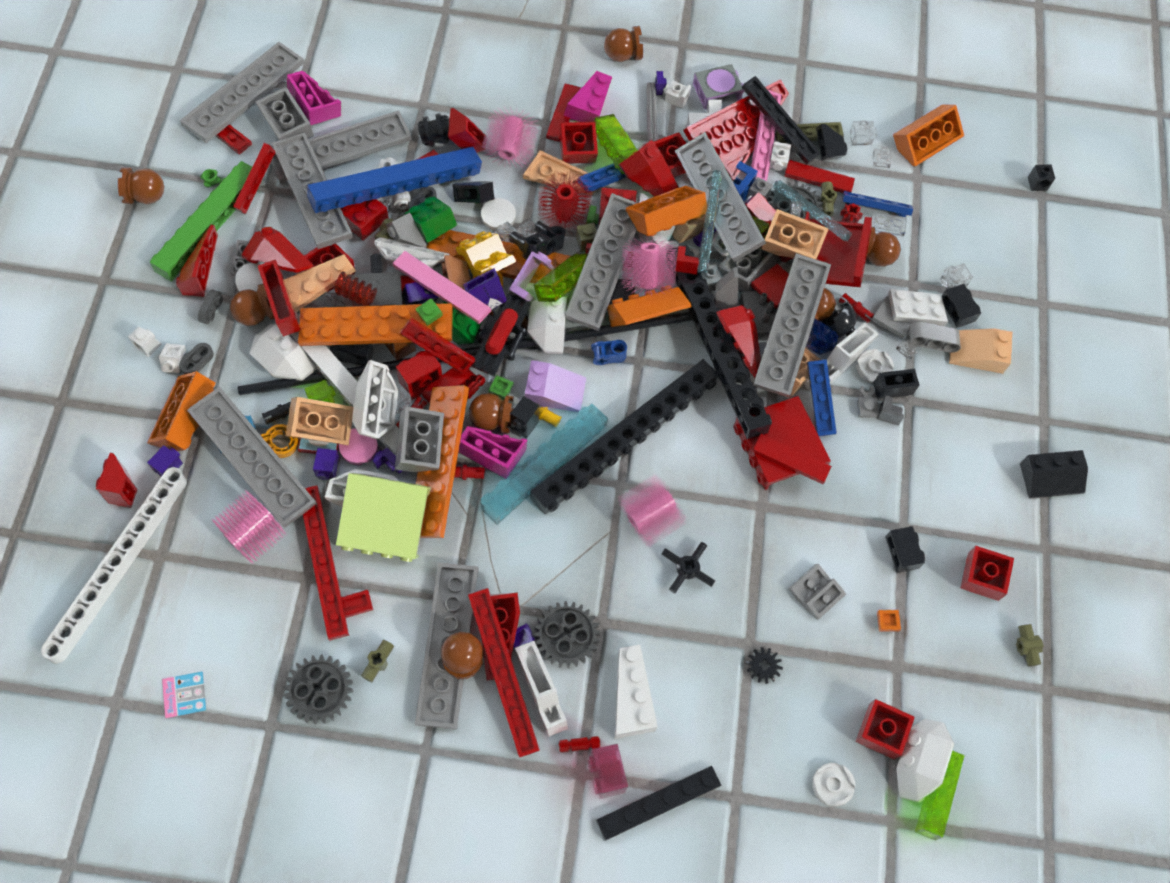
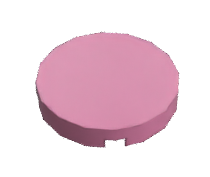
[339,428,378,465]

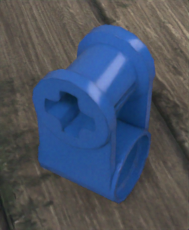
[591,340,627,365]

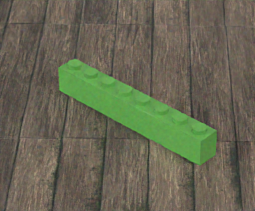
[150,161,252,282]

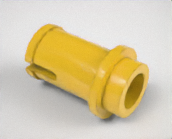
[539,406,562,427]

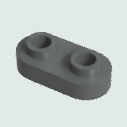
[409,186,437,209]
[198,289,223,324]
[179,343,214,375]

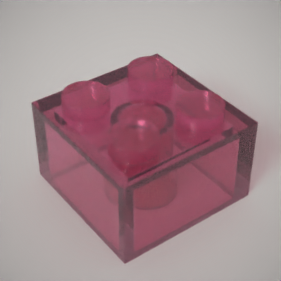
[587,743,628,799]

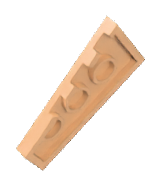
[523,150,596,195]
[284,255,356,313]

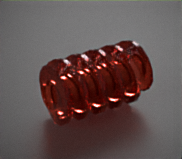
[334,271,377,306]

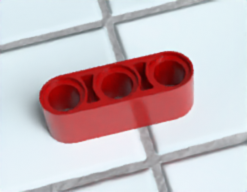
[422,368,476,404]

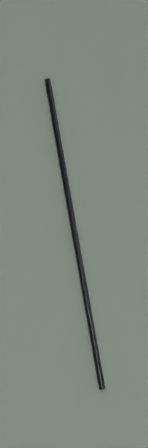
[237,309,724,395]

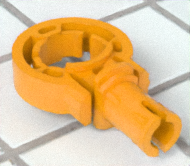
[260,424,298,458]

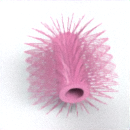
[483,107,537,169]
[622,236,678,295]
[618,475,686,547]
[212,490,286,564]

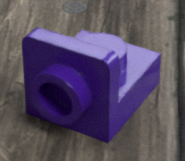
[373,447,403,474]

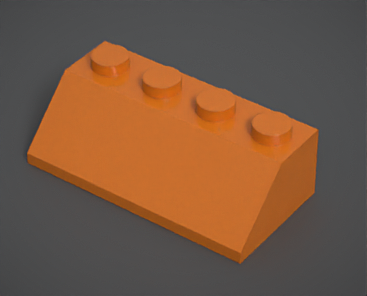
[893,104,964,166]
[626,185,708,236]
[607,285,692,327]
[147,371,215,451]

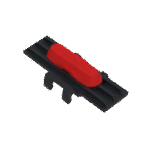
[471,293,532,377]

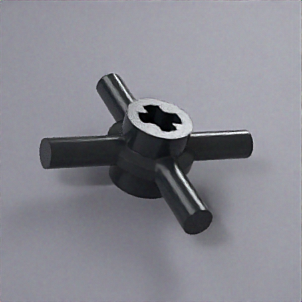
[661,542,716,594]

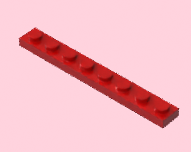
[303,485,350,641]
[468,588,540,758]

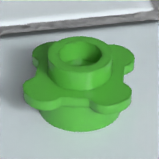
[200,169,221,187]

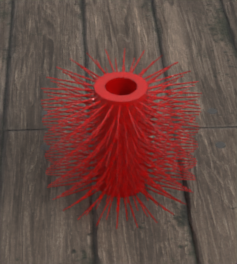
[538,171,592,236]

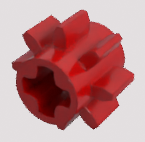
[840,203,863,223]

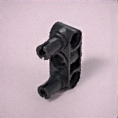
[509,221,566,260]

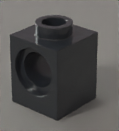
[1028,164,1056,191]

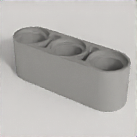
[909,321,961,353]

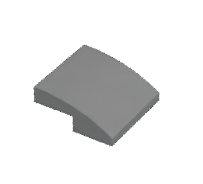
[871,296,911,338]
[788,564,846,620]

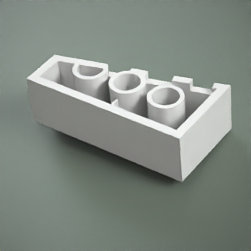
[614,645,658,739]

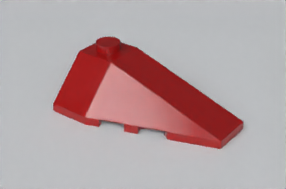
[618,140,679,197]
[176,225,218,297]
[242,227,313,273]
[716,305,761,379]
[481,592,520,681]

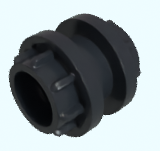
[418,113,450,147]

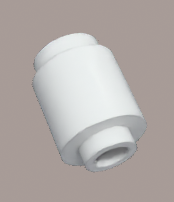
[392,191,411,210]

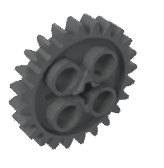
[767,182,823,220]
[534,601,600,668]
[283,654,354,725]

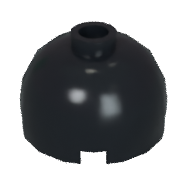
[820,302,857,337]

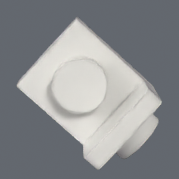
[159,343,186,373]

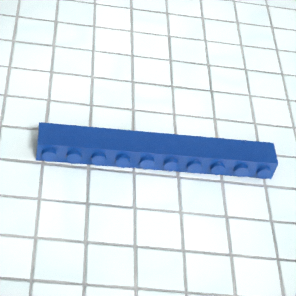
[307,147,482,213]

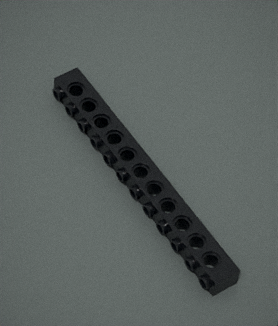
[666,245,772,439]
[530,359,718,514]

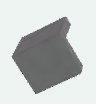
[877,396,904,425]

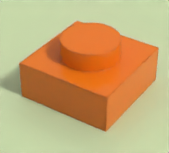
[877,610,901,632]

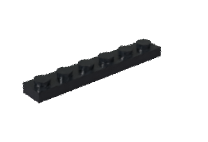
[741,76,821,165]
[596,766,721,841]

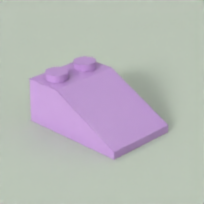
[525,360,586,412]

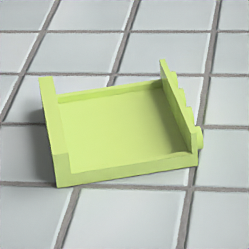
[336,473,431,562]

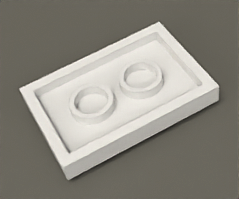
[888,289,948,326]

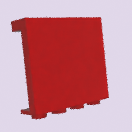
[805,212,872,288]
[733,396,831,490]

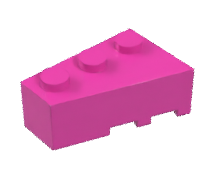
[287,70,341,125]
[564,71,612,125]
[458,426,528,479]

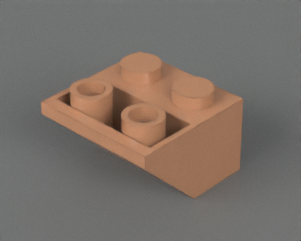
[441,255,470,290]

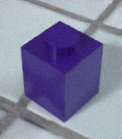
[147,445,183,477]
[313,448,340,480]

